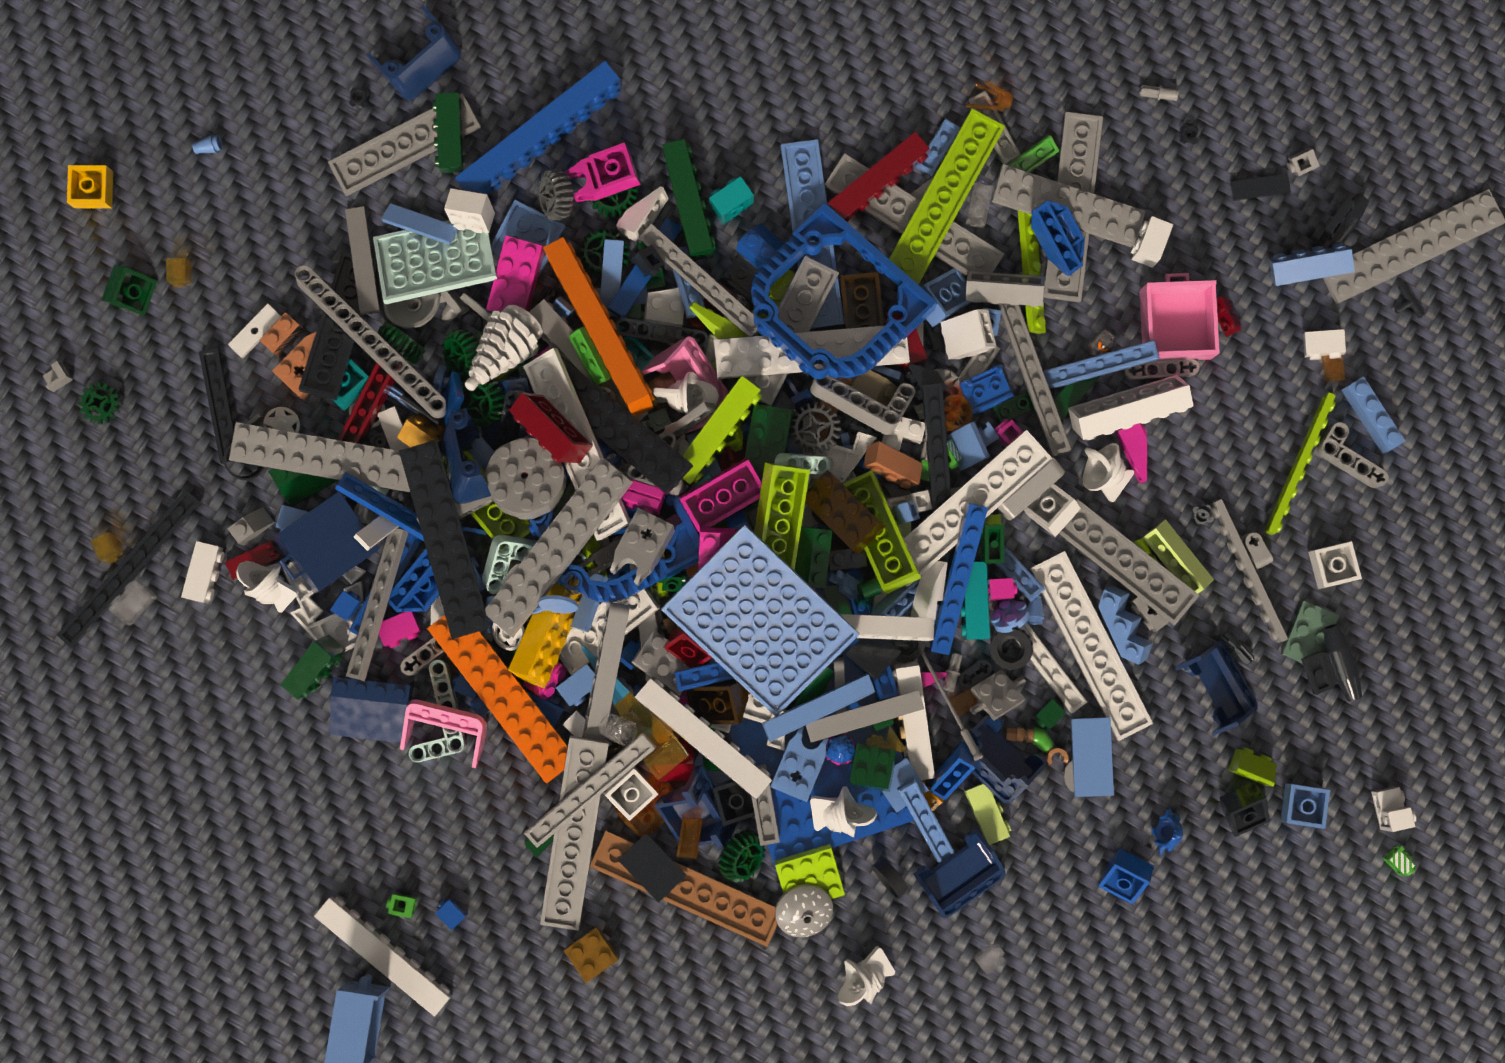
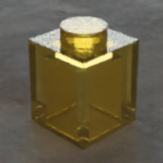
[166,258,191,288]
[91,532,123,564]

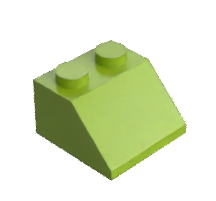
[1228,747,1277,787]

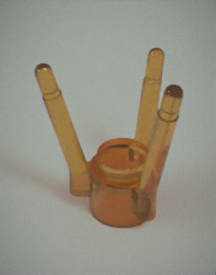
[966,81,1014,112]

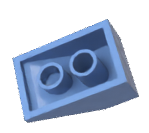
[921,268,972,327]

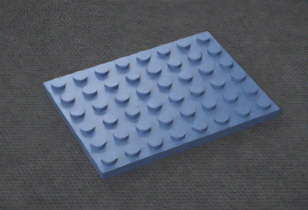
[661,524,860,716]

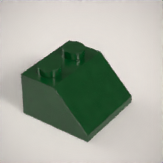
[101,265,157,316]

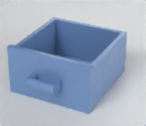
[324,974,391,1063]

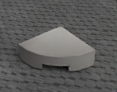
[935,369,958,385]

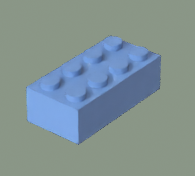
[1269,242,1355,286]

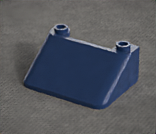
[913,829,1006,918]

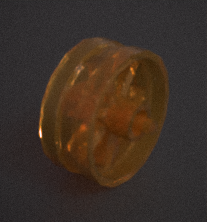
[943,394,973,431]

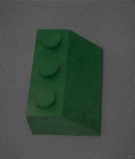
[268,468,339,507]
[794,526,833,589]

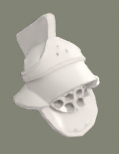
[653,372,720,414]
[1082,443,1134,502]
[236,561,299,612]
[810,786,877,837]
[837,946,895,1006]

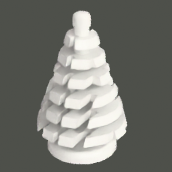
[465,305,543,391]

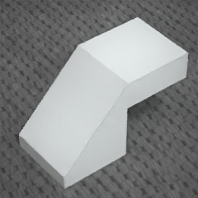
[887,490,932,518]

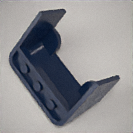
[366,5,461,101]
[1175,641,1258,736]

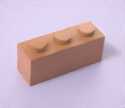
[863,441,923,489]

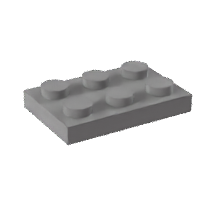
[631,630,689,696]

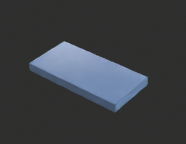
[1071,717,1114,797]

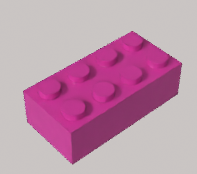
[486,235,545,313]
[678,458,762,532]

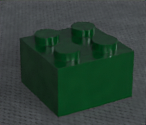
[849,743,897,792]

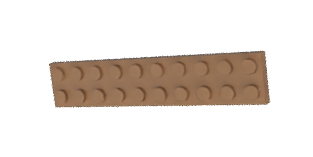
[590,830,778,947]

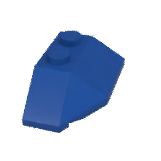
[1031,200,1085,276]
[388,549,439,612]

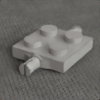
[970,669,1025,720]

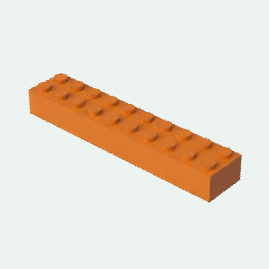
[543,237,654,417]
[427,615,568,784]

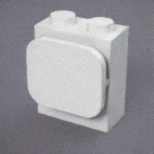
[940,309,996,359]

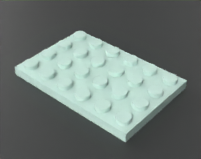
[373,220,497,304]

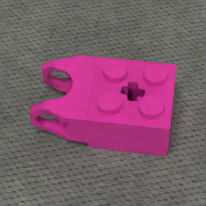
[566,142,640,202]

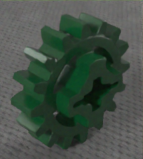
[78,382,122,425]

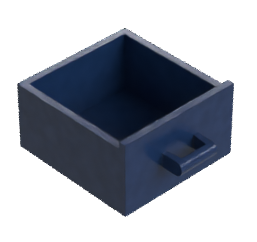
[273,492,380,594]

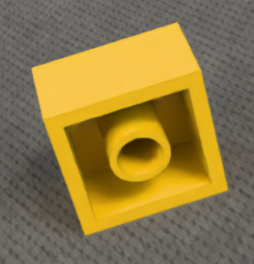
[67,165,113,208]

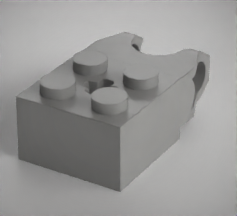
[610,508,675,586]

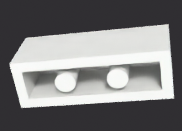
[181,541,224,604]

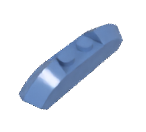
[871,575,922,617]

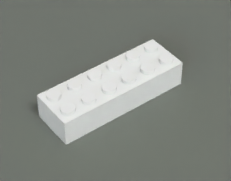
[1068,375,1193,440]

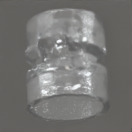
[599,713,637,746]

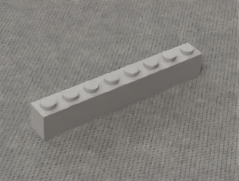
[529,299,648,421]

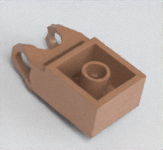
[272,331,317,400]

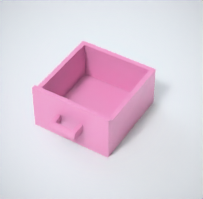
[1139,273,1220,361]

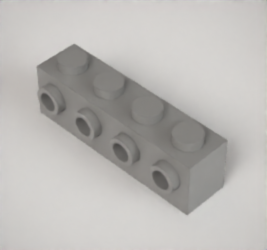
[966,271,1045,307]

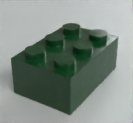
[280,635,346,700]

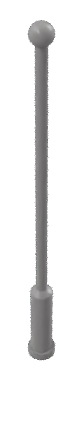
[912,640,983,761]

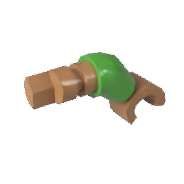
[1006,727,1069,765]

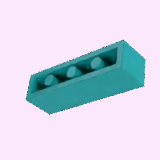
[960,562,990,640]

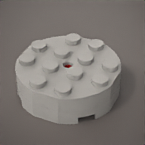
[485,438,567,520]

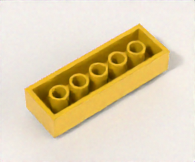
[508,579,582,689]

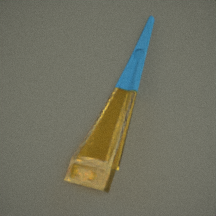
[581,646,689,780]

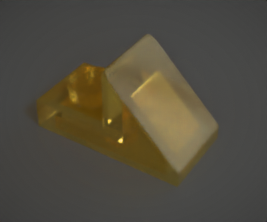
[865,726,905,752]

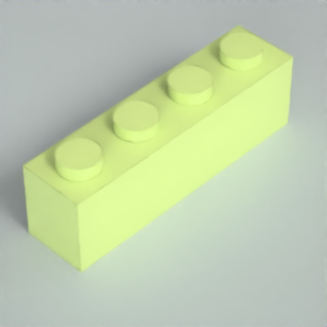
[1143,519,1214,594]

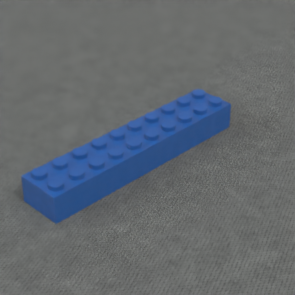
[455,61,622,194]

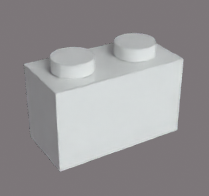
[1303,329,1346,360]

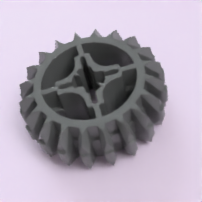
[538,169,574,221]
[789,402,841,455]

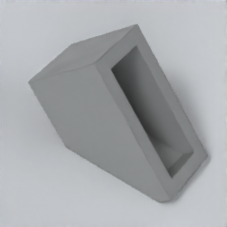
[228,507,275,546]

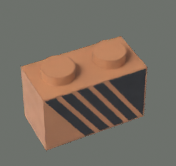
[259,312,304,357]

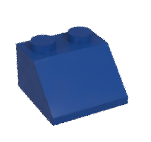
[736,223,784,269]
[1098,848,1154,904]

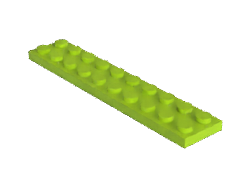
[889,109,1005,285]

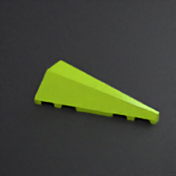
[689,301,758,340]

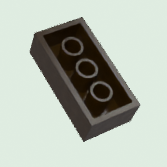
[839,272,884,329]
[805,470,886,554]

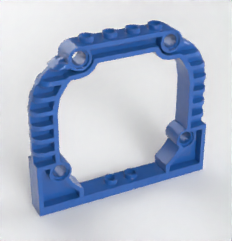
[751,203,937,379]
[528,439,699,603]

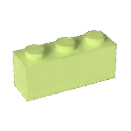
[964,783,1011,845]

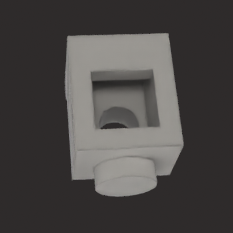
[1287,147,1320,176]

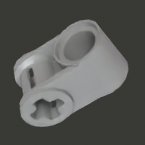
[1241,532,1273,570]

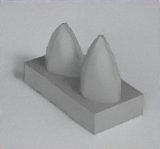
[439,289,470,320]

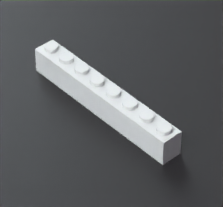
[635,679,772,799]
[314,896,452,1017]

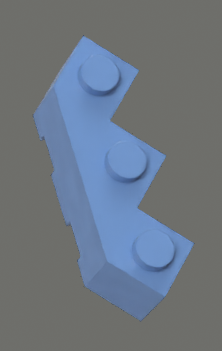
[1098,585,1153,665]

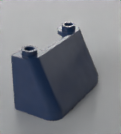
[441,408,491,504]
[954,714,1049,803]

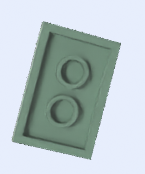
[1281,601,1339,663]

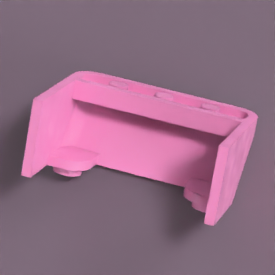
[642,337,728,434]
[400,700,487,768]

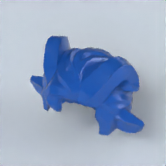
[1151,807,1184,856]

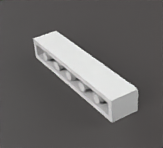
[892,661,935,780]

